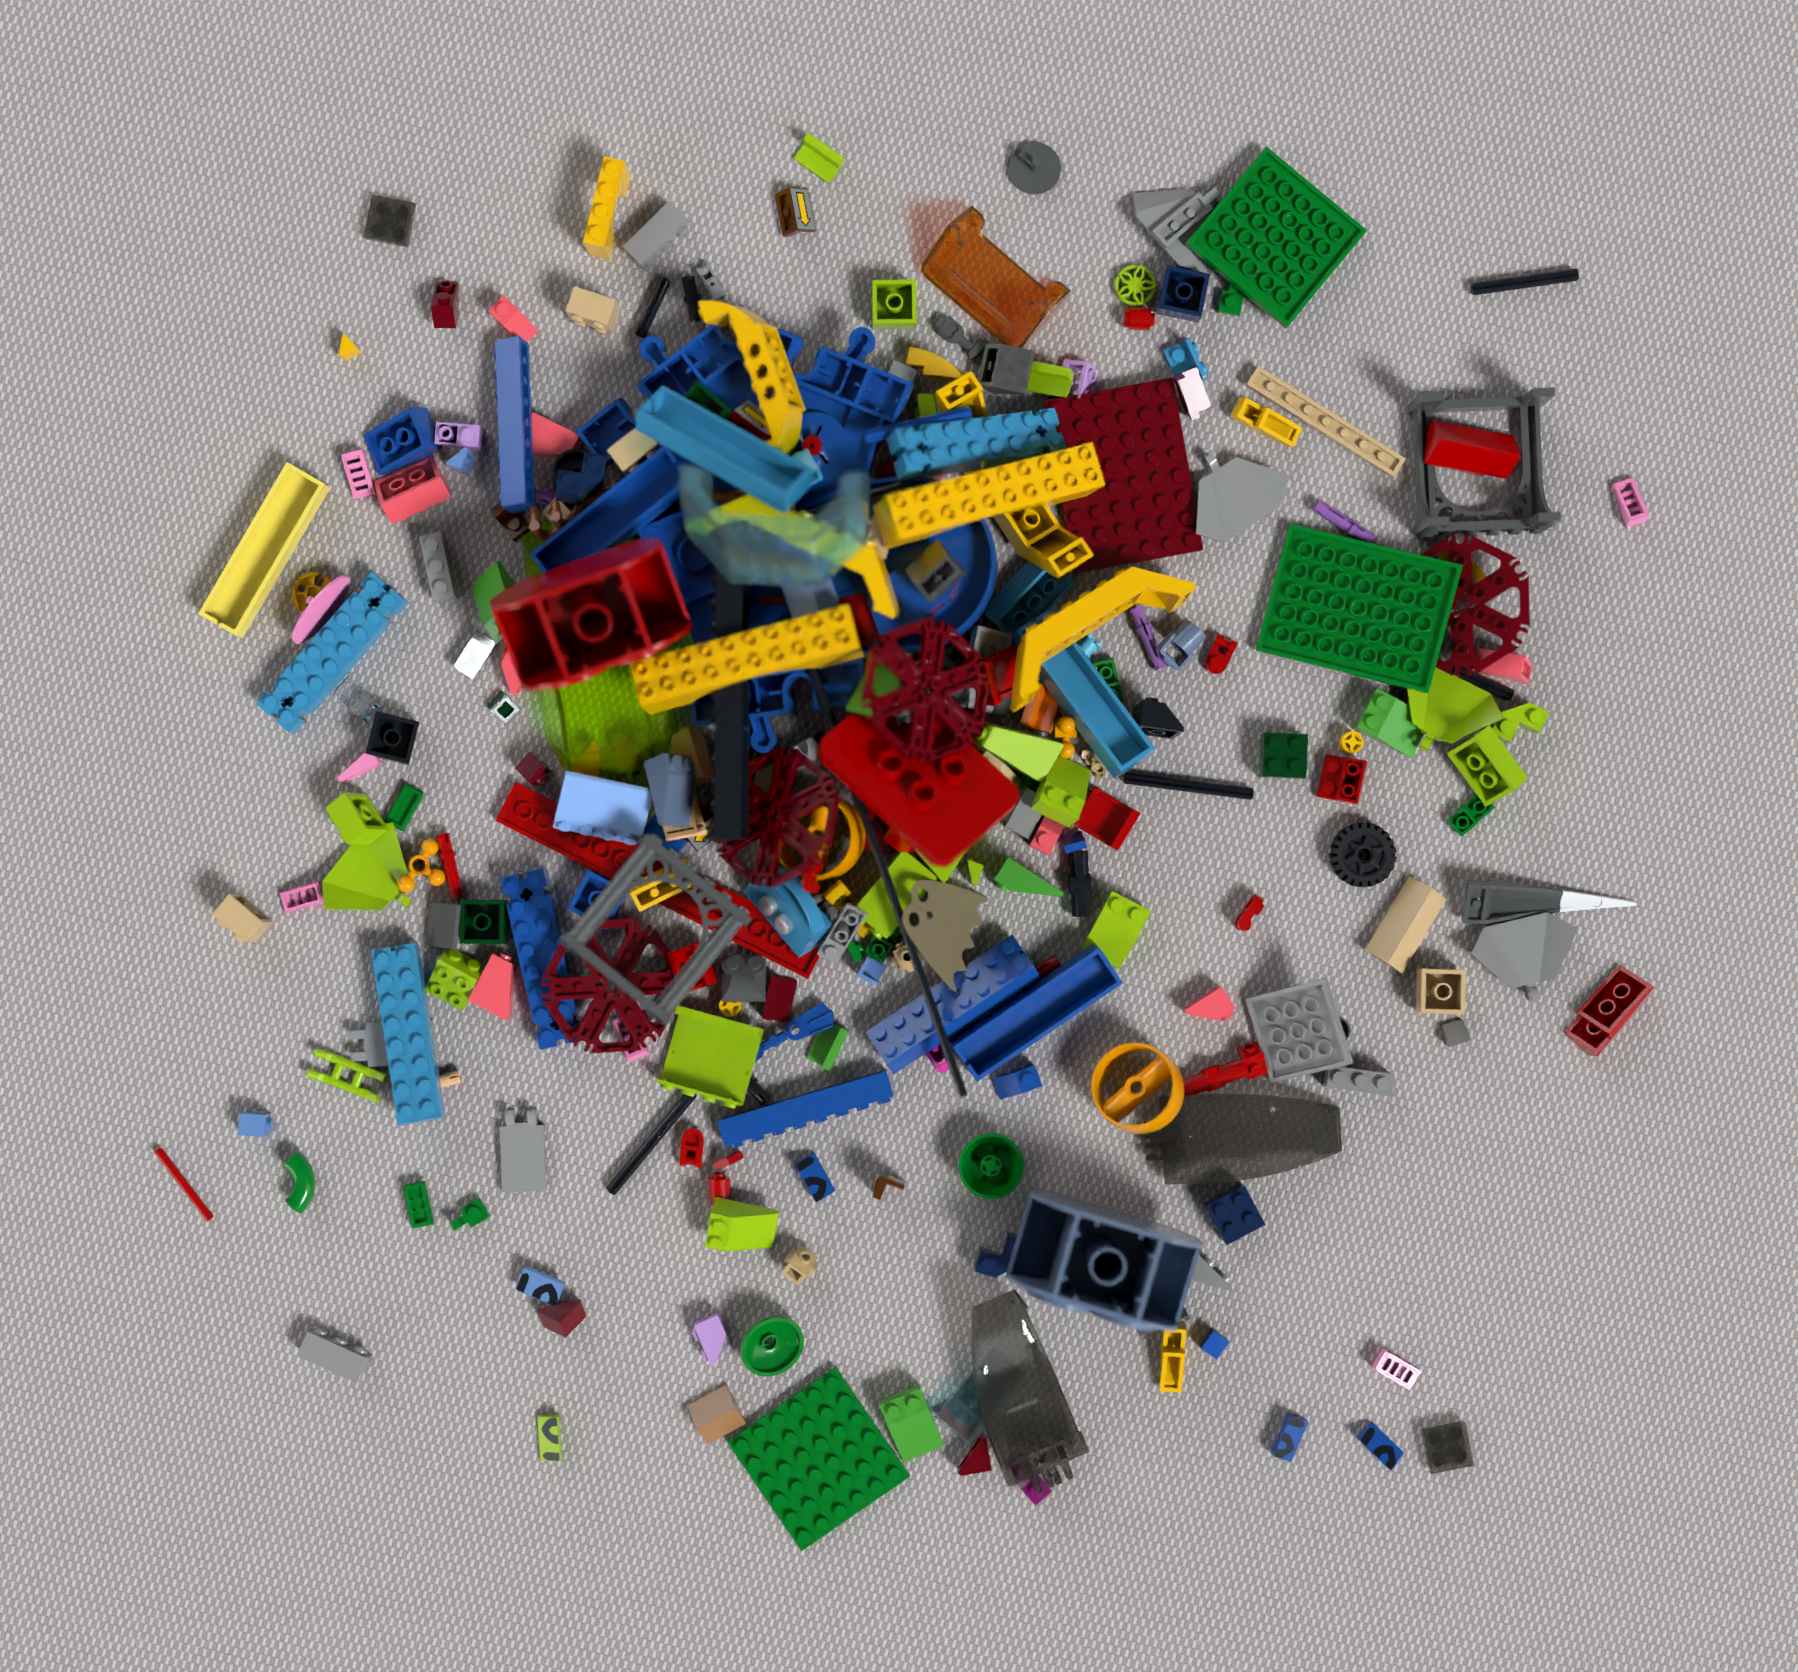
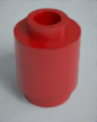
[1124,308,1155,331]
[708,1172,731,1205]

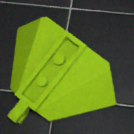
[1407,667,1504,753]
[322,822,412,911]

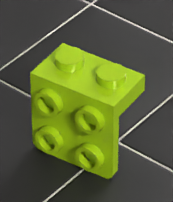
[426,948,486,1010]

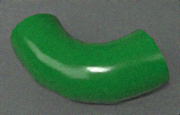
[283,1151,316,1213]

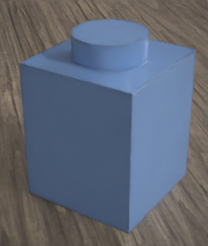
[238,1111,274,1137]

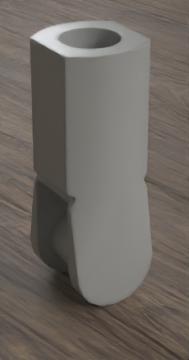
[695,262,727,302]

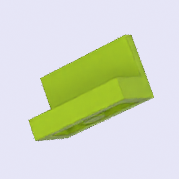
[794,132,844,184]
[1027,361,1074,398]

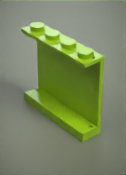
[655,1005,764,1109]

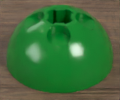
[958,1133,1024,1199]

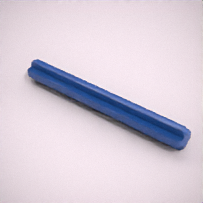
[864,407,972,444]

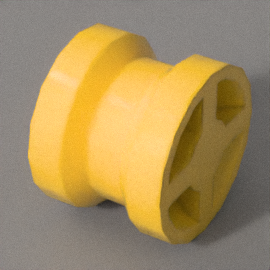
[1339,731,1363,754]
[719,1000,742,1017]

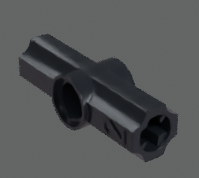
[1068,850,1092,917]

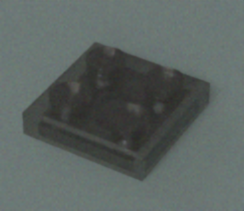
[364,195,416,247]
[1421,1421,1474,1474]

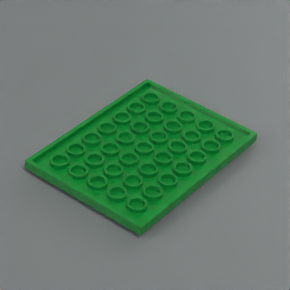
[1256,524,1463,694]

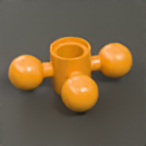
[1055,707,1077,758]
[397,839,446,893]

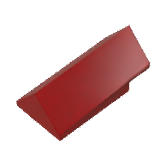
[1424,420,1521,479]
[1564,965,1654,1056]

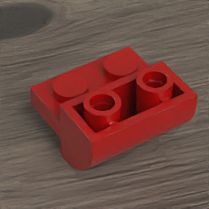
[1317,754,1368,805]
[667,942,718,992]

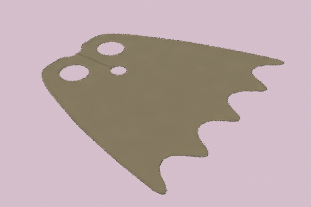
[902,880,988,992]

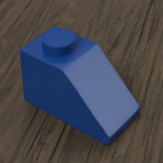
[643,814,689,854]
[993,1064,1042,1099]

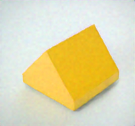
[338,334,362,361]

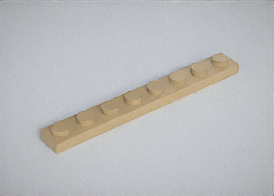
[1246,366,1406,478]

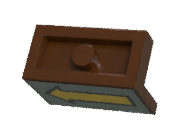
[775,187,816,237]
[872,1171,905,1200]

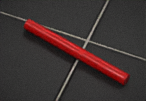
[154,1147,214,1222]

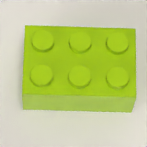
[1447,725,1528,807]

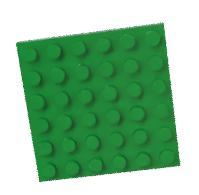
[1185,147,1367,329]
[727,1366,910,1551]

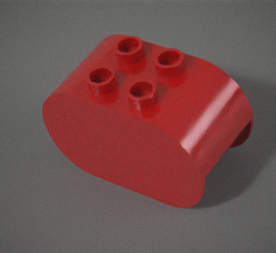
[489,538,692,691]

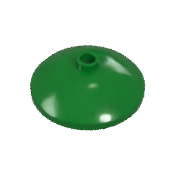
[740,1316,804,1377]

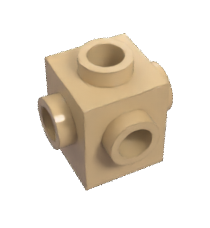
[891,941,922,973]
[781,1245,818,1286]

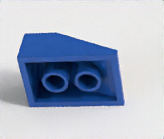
[363,407,442,475]

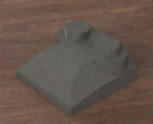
[721,955,766,1002]

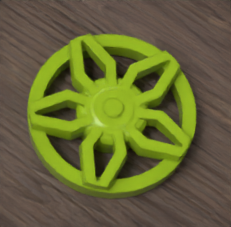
[1115,265,1156,307]

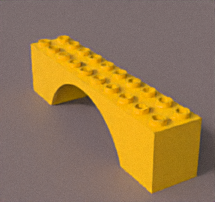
[873,442,1105,549]
[630,604,864,714]

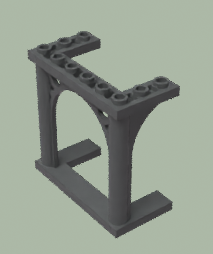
[1408,387,1561,538]
[557,833,752,1024]

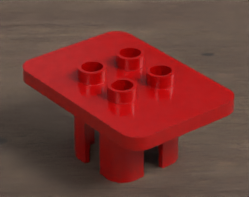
[818,708,1019,867]

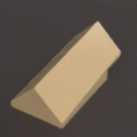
[1364,876,1446,974]

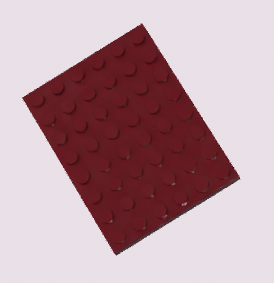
[1043,377,1203,574]

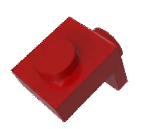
[1237,1042,1268,1080]

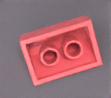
[374,454,451,524]

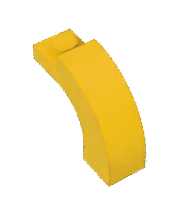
[823,879,872,938]

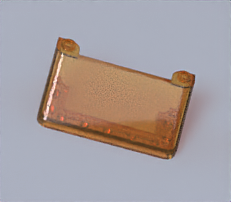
[921,206,1071,348]

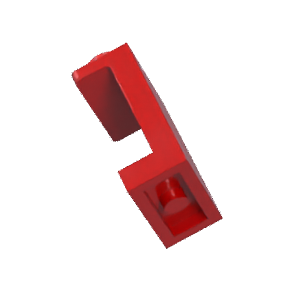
[976,646,1018,706]
[1073,786,1141,851]

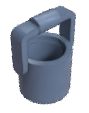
[1156,618,1206,670]

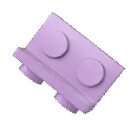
[1055,359,1096,399]

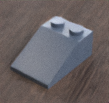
[643,753,696,827]

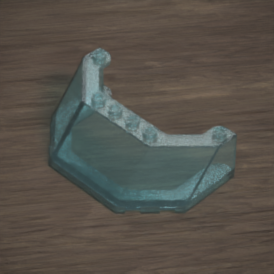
[679,465,870,587]

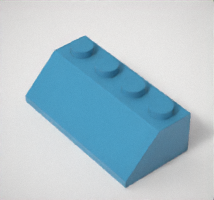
[982,561,1075,646]

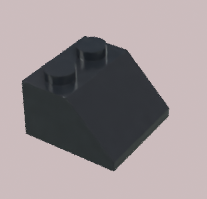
[1132,697,1184,739]
[365,711,419,765]

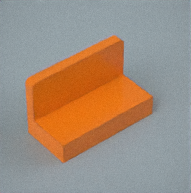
[1021,682,1060,733]

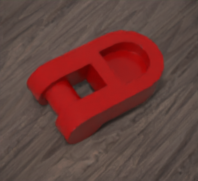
[1204,633,1238,675]
[803,854,823,893]
[1234,894,1264,931]
[679,1128,704,1168]

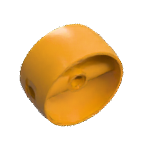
[775,796,866,880]
[1091,1043,1184,1134]

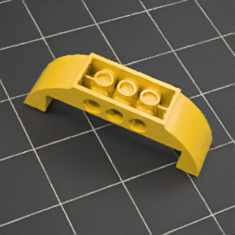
[698,301,806,456]

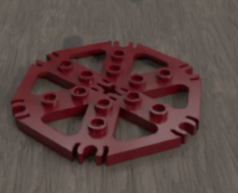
[1420,535,1530,676]
[861,618,990,763]
[713,747,840,888]
[541,918,675,1053]

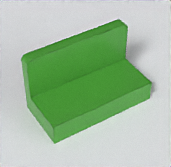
[807,1023,849,1071]

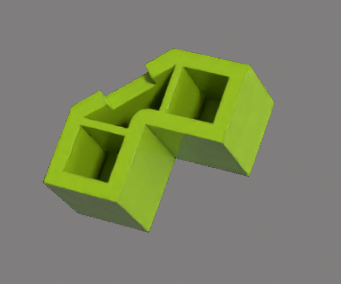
[1490,703,1550,743]

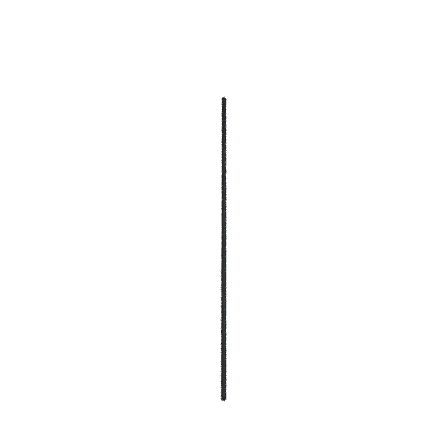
[729,422,968,1098]

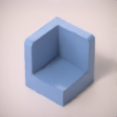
[857,956,887,986]

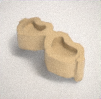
[1080,750,1106,778]

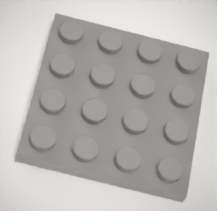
[1245,977,1353,1083]

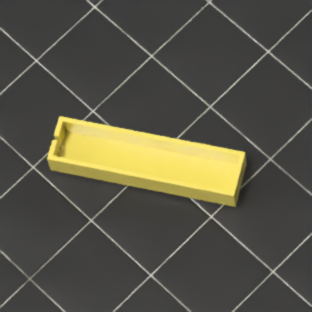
[198,462,330,638]

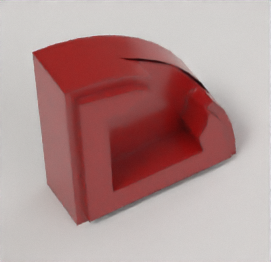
[713,1151,744,1170]

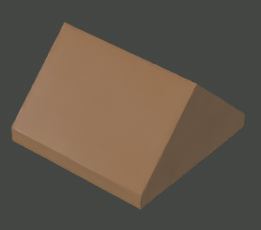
[688,1384,747,1444]

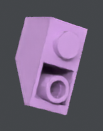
[434,422,484,452]
[692,1312,728,1366]

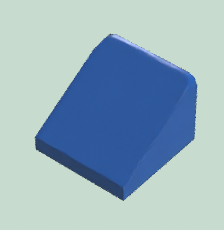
[1199,1328,1230,1359]

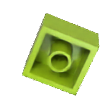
[872,279,917,329]
[325,792,389,845]

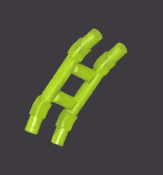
[305,1048,389,1104]

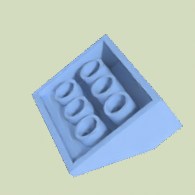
[553,771,652,845]

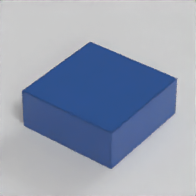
[1060,831,1087,853]

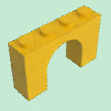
[583,156,631,260]

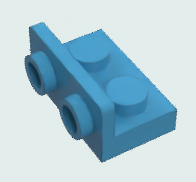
[1163,338,1208,382]

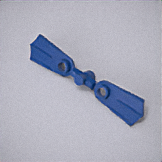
[755,1002,834,1062]

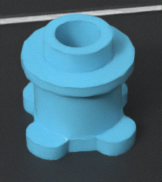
[1077,633,1102,659]

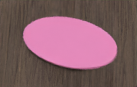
[292,575,351,644]

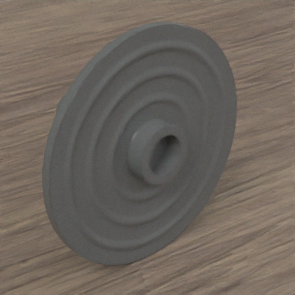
[1009,142,1061,195]

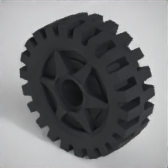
[1329,822,1397,887]

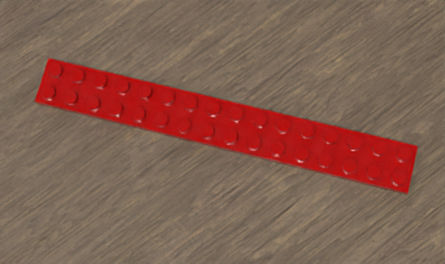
[496,782,820,979]

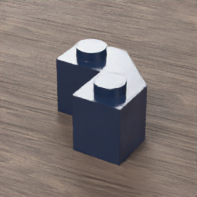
[556,453,607,504]
[974,1232,1017,1278]

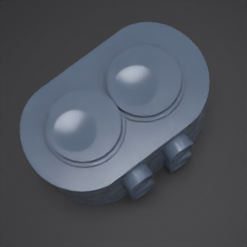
[1005,1189,1203,1331]

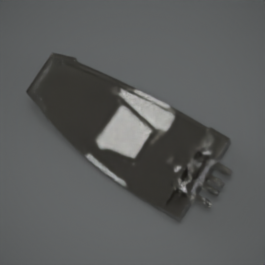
[1144,1093,1342,1185]
[971,1289,1089,1494]

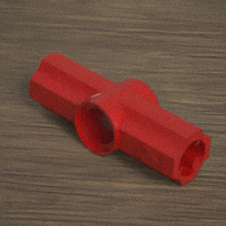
[1183,1058,1247,1098]

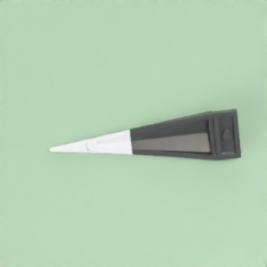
[1461,879,1637,924]

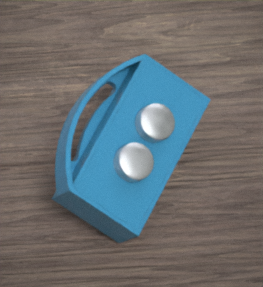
[744,862,832,958]

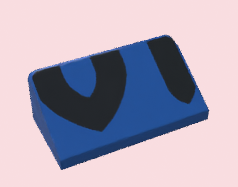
[795,1152,836,1203]
[1271,1413,1308,1462]
[1357,1422,1404,1471]

